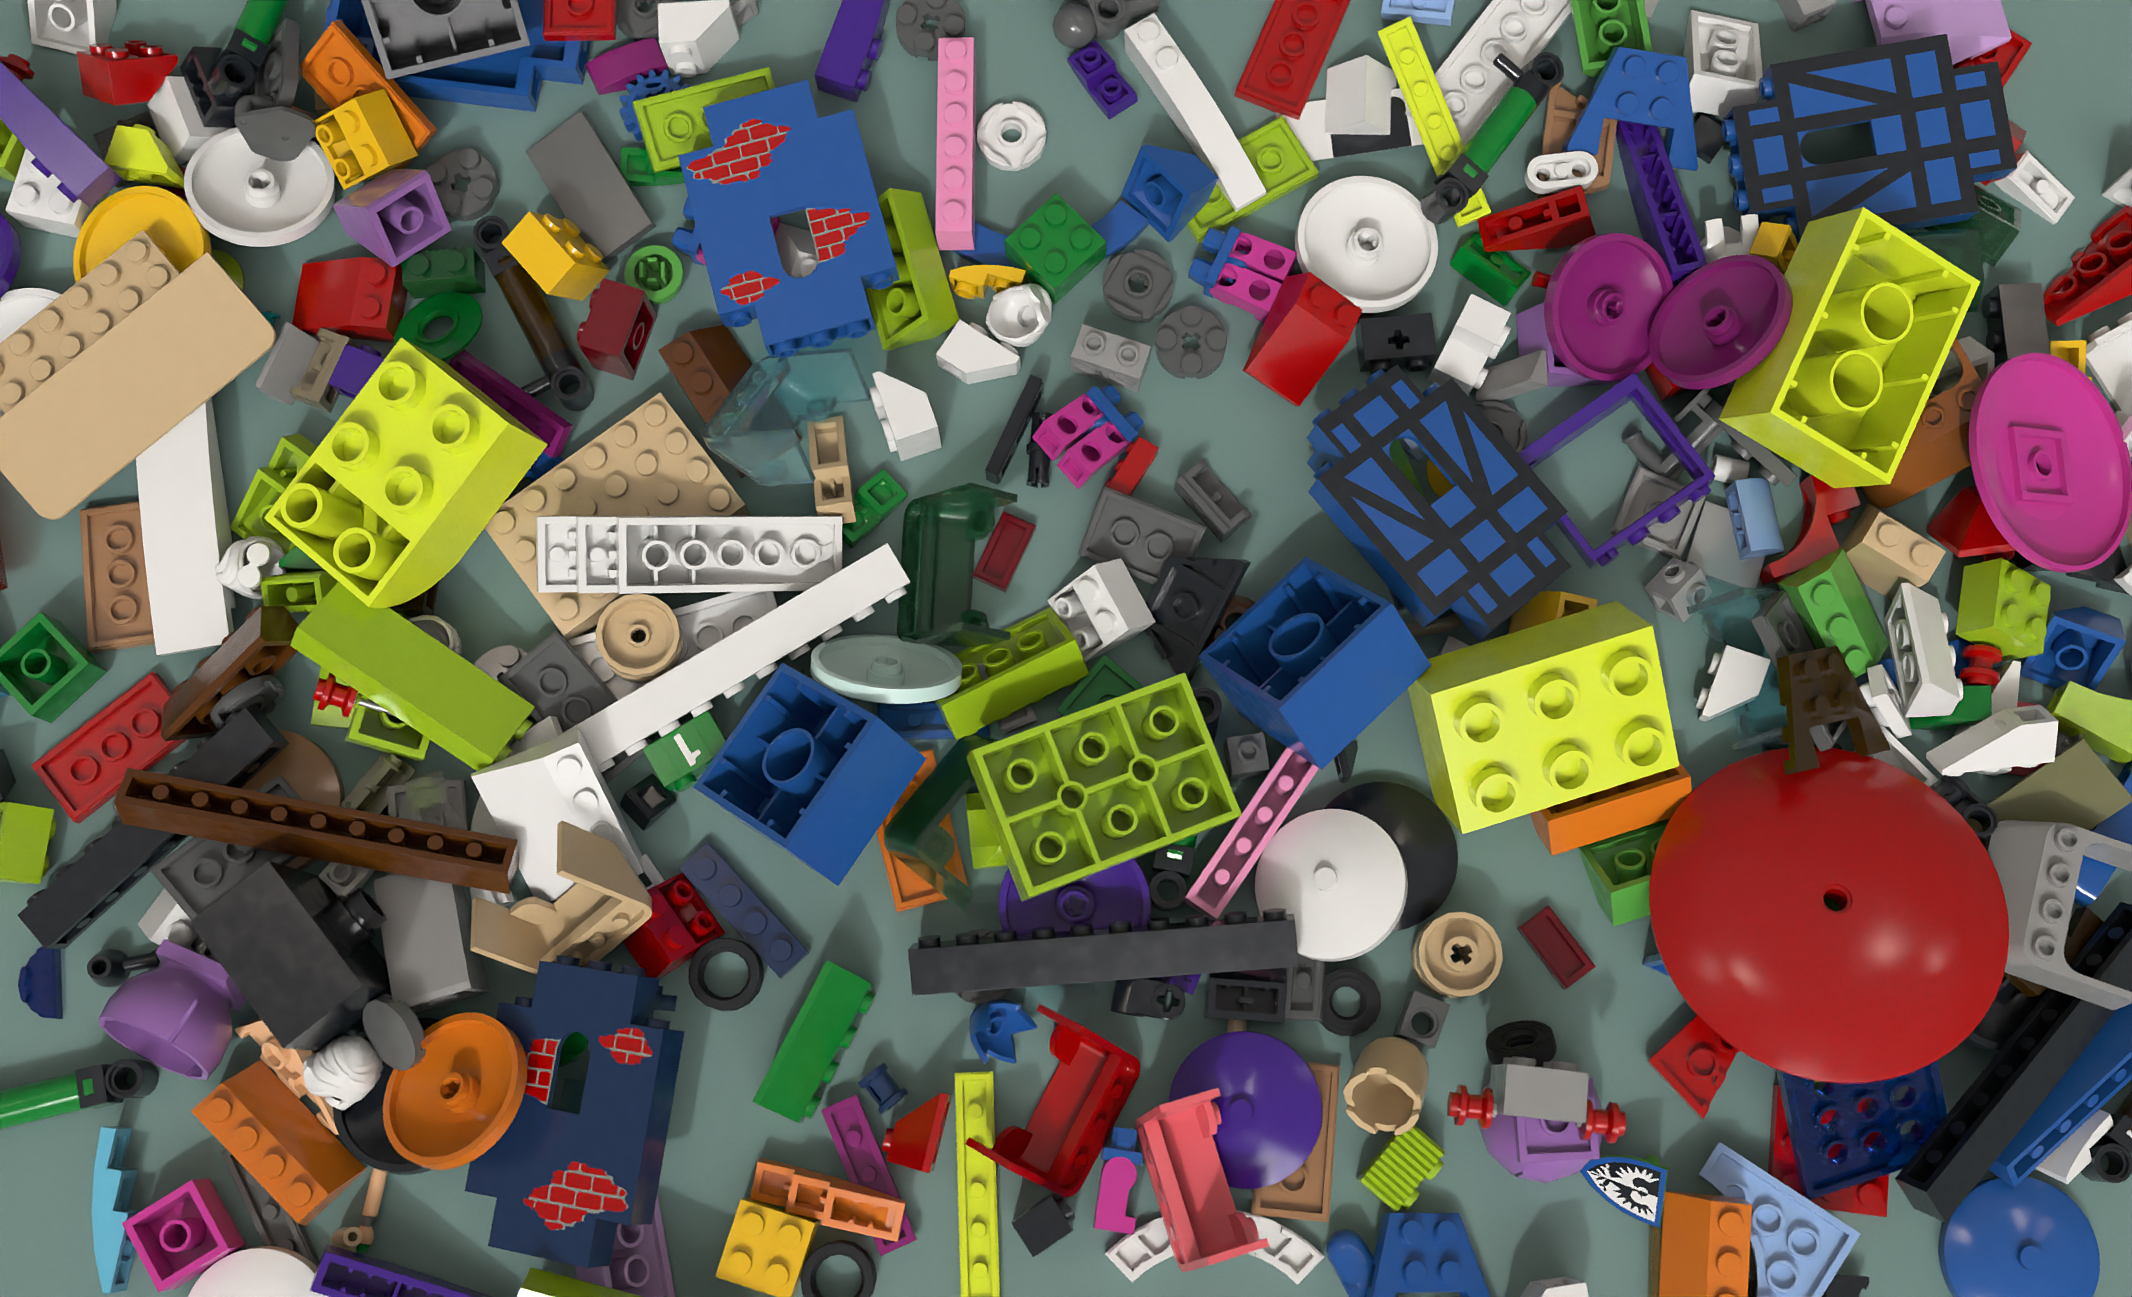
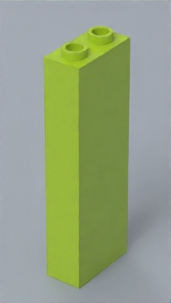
[290,581,535,771]

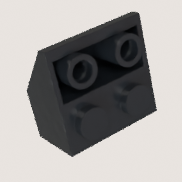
[1204,967,1286,1024]

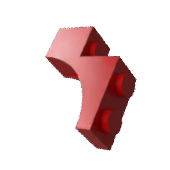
[1759,475,1861,587]

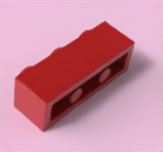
[1102,436,1159,496]

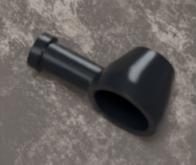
[87,949,160,988]

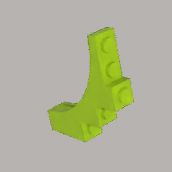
[2046,681,2132,765]

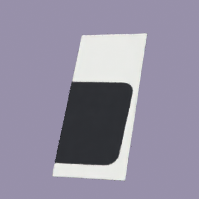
[1276,88,1423,161]

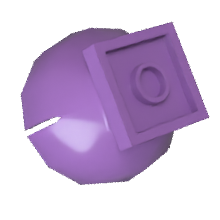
[99,939,247,1080]
[1477,1059,1603,1184]

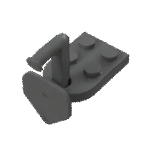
[234,18,335,173]
[1622,379,1797,487]

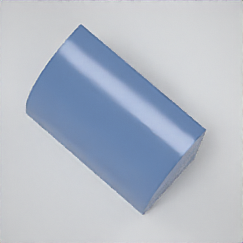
[1724,478,1784,560]

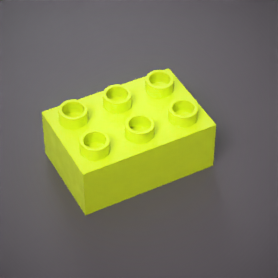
[1719,207,1980,488]
[1408,601,1679,834]

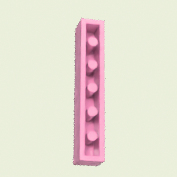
[935,37,976,250]
[1183,747,1319,920]

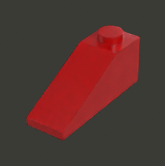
[1477,185,1596,252]

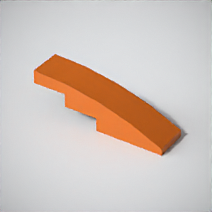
[750,1158,906,1242]

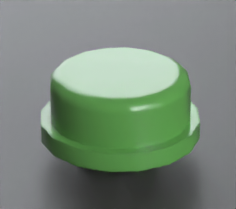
[624,245,684,305]

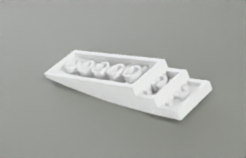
[136,397,236,656]
[536,516,842,594]

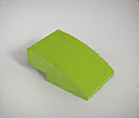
[230,433,318,554]

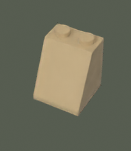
[1840,503,1946,601]

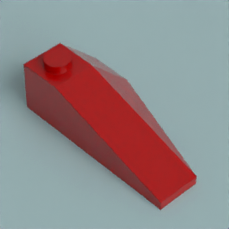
[2043,205,2132,326]

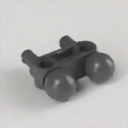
[1052,0,1159,49]

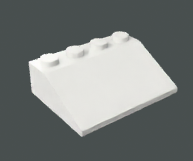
[471,728,644,902]

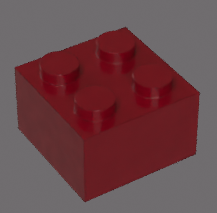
[577,278,657,380]

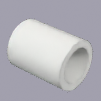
[1710,454,1750,484]

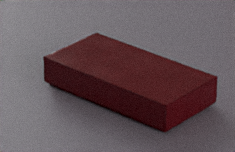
[972,511,1036,593]
[1517,905,1596,990]

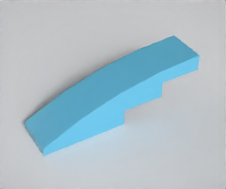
[91,1126,141,1294]

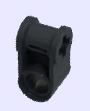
[1934,775,1998,843]
[1110,978,1185,1020]

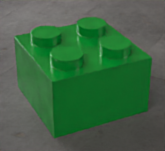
[1004,193,1107,304]
[0,612,108,723]

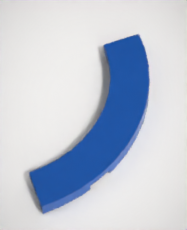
[951,201,1149,268]

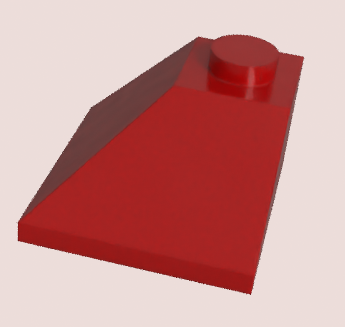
[1926,486,2015,557]
[882,1093,952,1173]

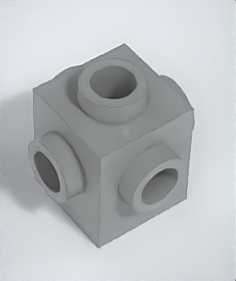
[1644,557,1712,623]

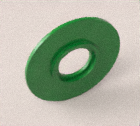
[394,292,483,361]

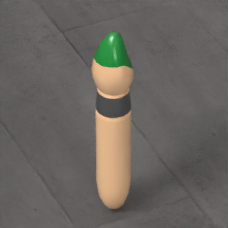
[356,1168,388,1254]

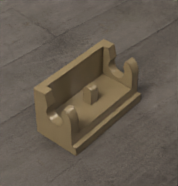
[289,328,359,413]

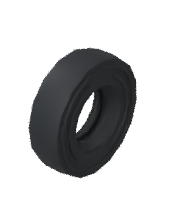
[1318,968,1381,1036]
[1485,1020,1557,1067]

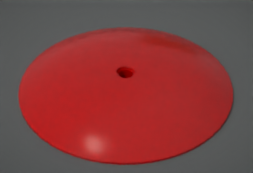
[1649,747,2009,1084]

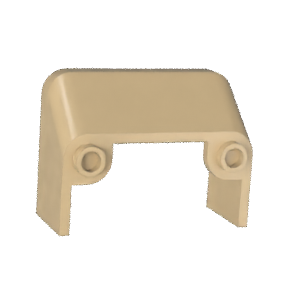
[470,820,652,975]

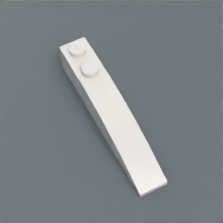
[1124,13,1266,212]

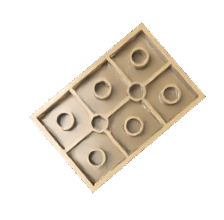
[485,393,751,640]

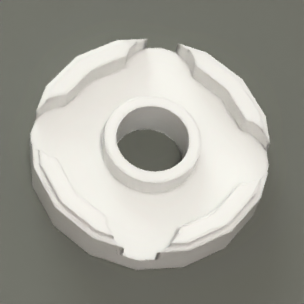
[977,101,1046,171]

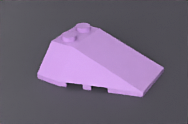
[1853,0,2012,65]

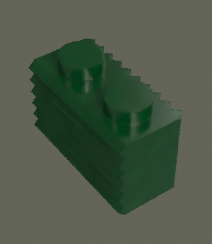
[402,245,486,299]

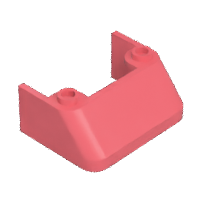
[1135,1088,1269,1272]

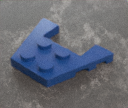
[1562,47,1698,171]
[1366,1213,1490,1297]

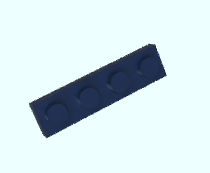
[679,842,810,979]

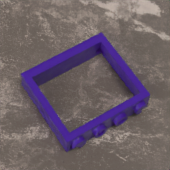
[1518,373,1715,568]

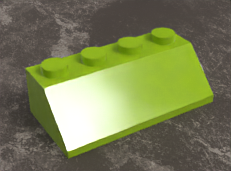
[865,188,959,351]
[934,607,1089,740]

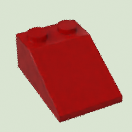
[292,257,408,343]
[1242,272,1362,407]

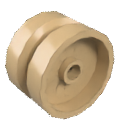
[595,594,684,684]
[1410,912,1503,999]

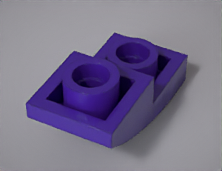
[1067,40,1138,120]

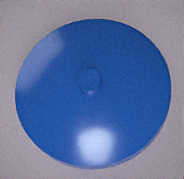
[1938,1177,2100,1297]

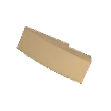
[807,416,856,524]

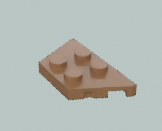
[1534,82,1617,201]

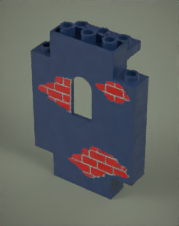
[465,955,685,1268]

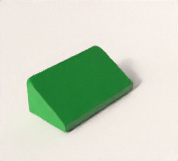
[1450,232,1532,306]

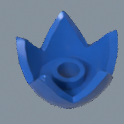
[969,999,1038,1064]

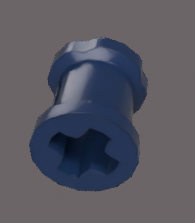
[858,1063,908,1115]

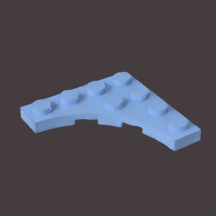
[1698,1142,1861,1297]

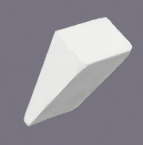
[1993,151,2075,224]

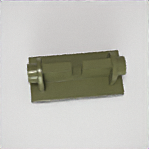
[340,752,417,814]

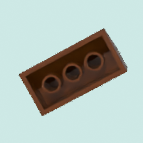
[658,325,802,479]
[161,605,299,741]

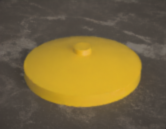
[73,186,211,283]

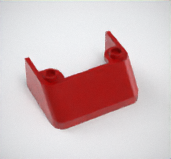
[965,1004,1140,1197]

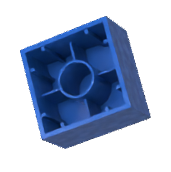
[1198,557,1431,770]
[693,663,927,886]

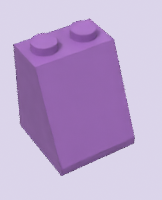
[333,168,451,267]

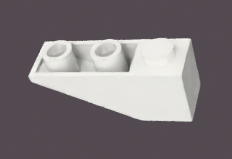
[1926,705,2059,776]

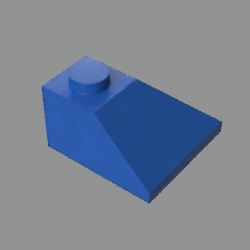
[1121,144,1219,242]
[2020,606,2127,691]

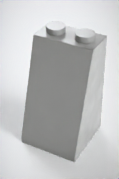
[373,872,490,1014]

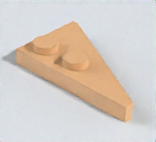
[235,1018,338,1135]

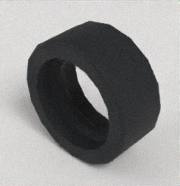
[688,938,764,1011]
[800,1240,877,1297]

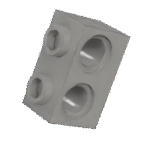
[1071,324,1151,392]

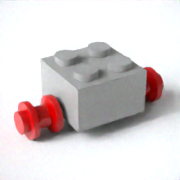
[1447,1057,1626,1144]

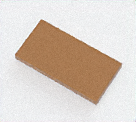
[80,501,155,653]
[1250,1062,1340,1222]

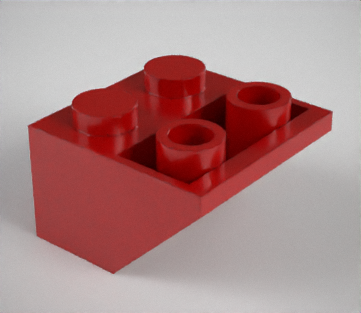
[77,40,178,106]
[622,872,725,978]

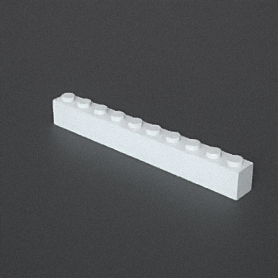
[560,543,910,773]

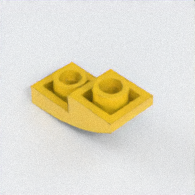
[949,265,1026,299]

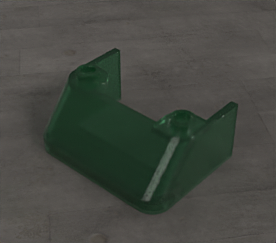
[897,482,1018,647]
[883,733,999,911]

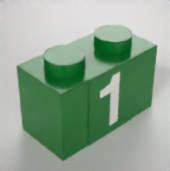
[643,710,727,792]

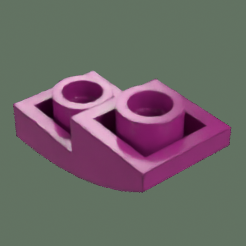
[586,37,668,95]

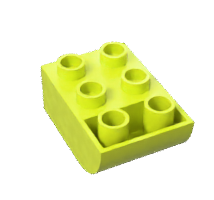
[264,337,548,608]

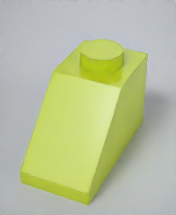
[104,124,184,189]

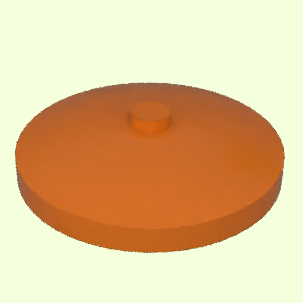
[383,1012,527,1170]

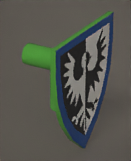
[1580,1154,1669,1228]

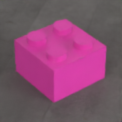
[122,1178,246,1293]

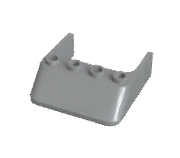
[1985,820,2132,1010]

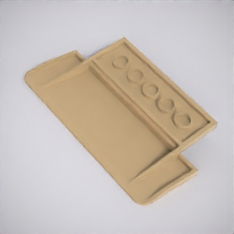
[0,230,276,520]

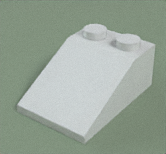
[1682,10,1763,118]

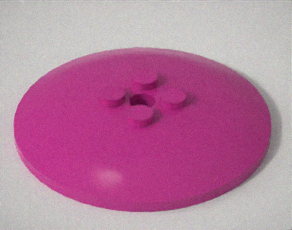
[1969,353,2132,573]

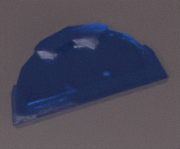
[18,946,63,1019]

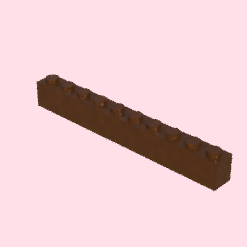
[114,768,519,894]

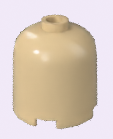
[1343,1037,1429,1135]

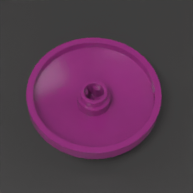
[1544,233,1674,381]
[1649,254,1793,390]

